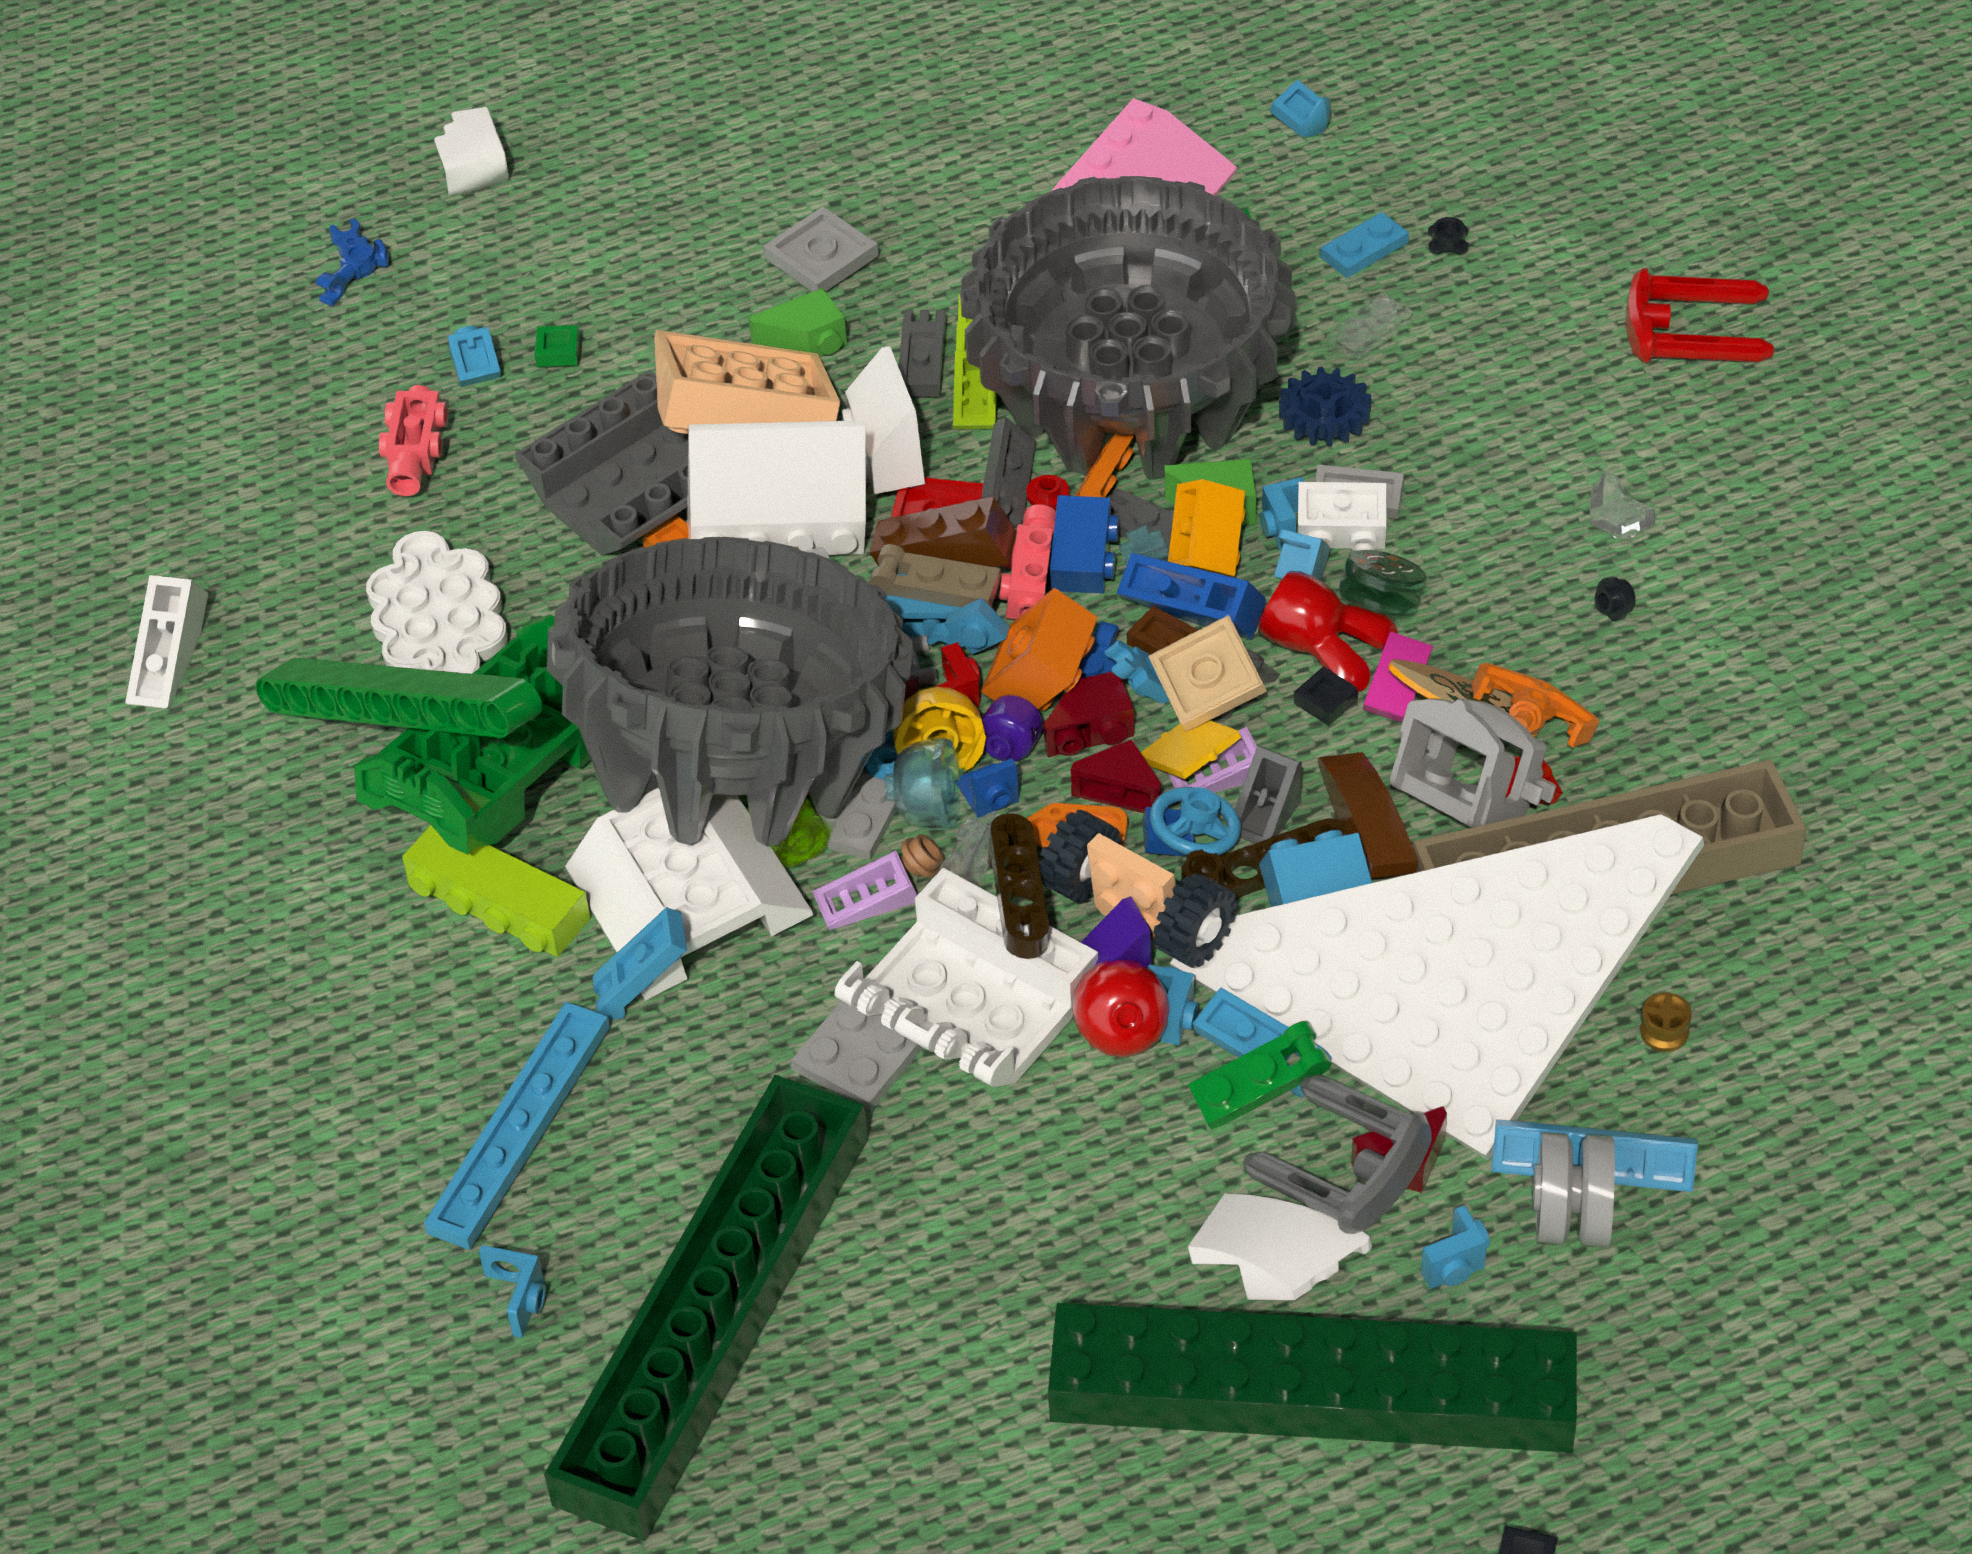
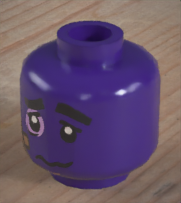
[981,695,1043,762]

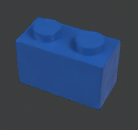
[1050,495,1119,594]

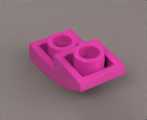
[1363,631,1433,722]

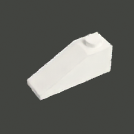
[125,575,208,709]

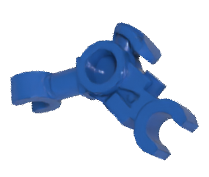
[316,218,389,306]

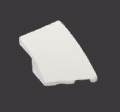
[1188,1193,1372,1300]

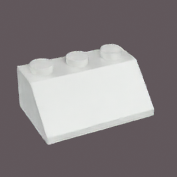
[840,346,925,494]

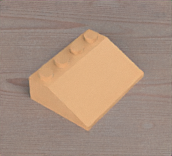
[654,330,840,434]

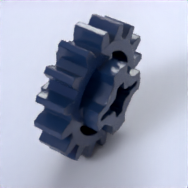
[1279,367,1371,446]

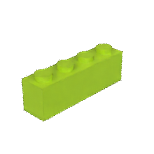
[402,825,591,957]

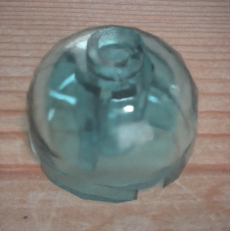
[885,738,961,830]

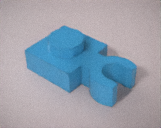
[926,598,1010,657]
[1105,640,1170,704]

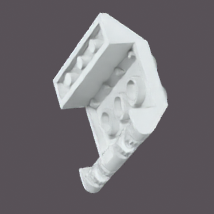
[835,868,1098,1087]

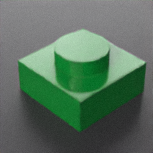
[534,325,580,367]

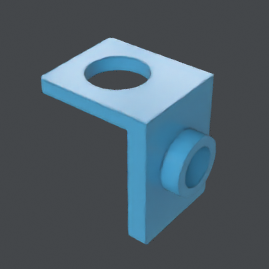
[479,1245,546,1338]

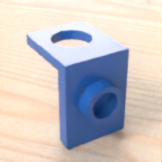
[955,758,1019,818]

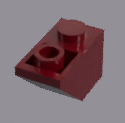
[1044,671,1134,757]

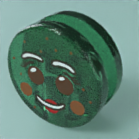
[1339,550,1427,616]

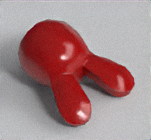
[1258,571,1398,692]

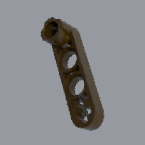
[988,813,1049,959]
[1181,818,1348,900]

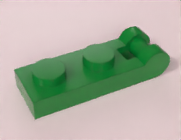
[1188,1021,1331,1130]

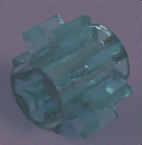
[1119,524,1169,566]

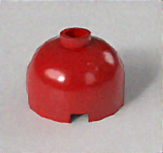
[1073,959,1170,1058]

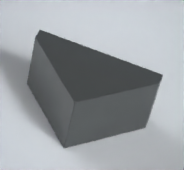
[1235,746,1302,844]

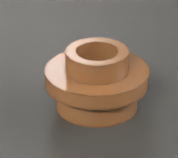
[901,834,944,879]

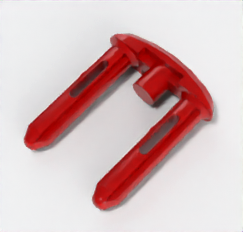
[1625,268,1774,364]

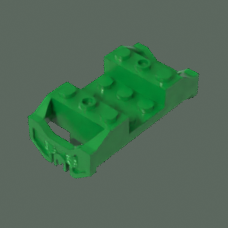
[354,614,590,855]

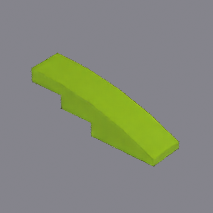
[953,294,997,430]

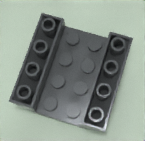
[515,370,688,555]

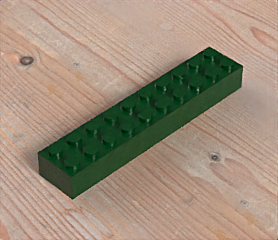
[544,1075,868,1542]
[1048,1302,1577,1453]

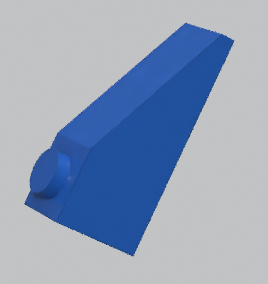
[1117,553,1266,640]

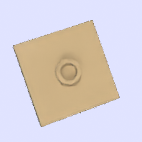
[1148,615,1267,732]

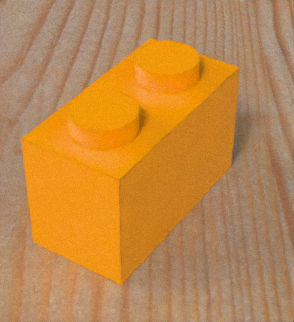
[1168,479,1245,577]

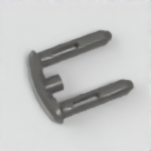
[1243,1075,1431,1234]

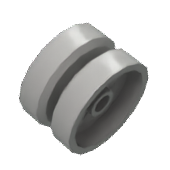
[1533,1132,1615,1248]

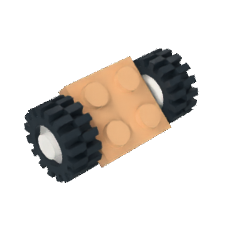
[1038,810,1237,968]

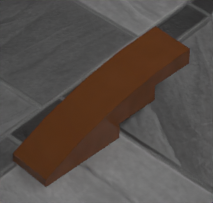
[1318,752,1418,878]

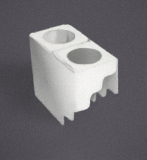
[434,107,509,196]

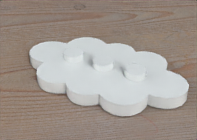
[366,531,508,674]

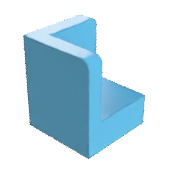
[1274,529,1331,580]

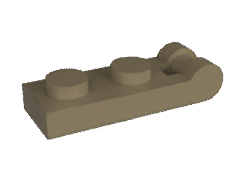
[869,544,1001,608]

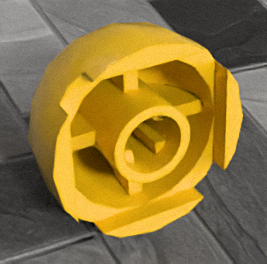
[893,686,986,780]

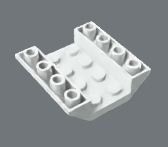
[565,788,813,1001]

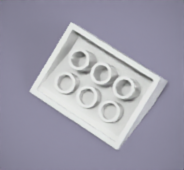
[687,420,866,555]

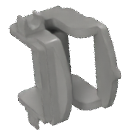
[1390,698,1556,828]

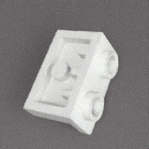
[1298,482,1386,553]

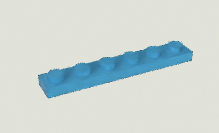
[424,1001,610,1250]

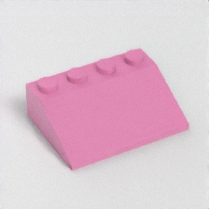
[1051,98,1237,196]

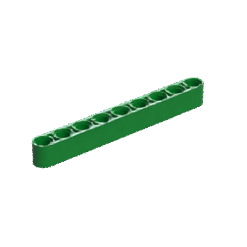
[255,657,542,738]

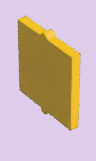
[1141,720,1241,779]

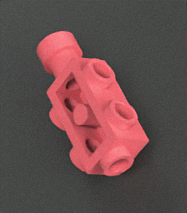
[379,385,448,496]
[999,505,1056,620]

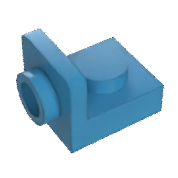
[448,326,501,387]

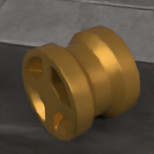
[1640,992,1692,1052]

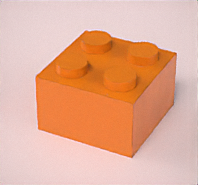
[981,588,1098,711]

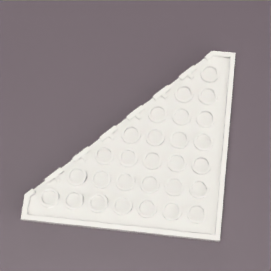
[1170,814,1705,1160]

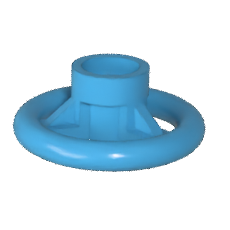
[1150,787,1241,855]

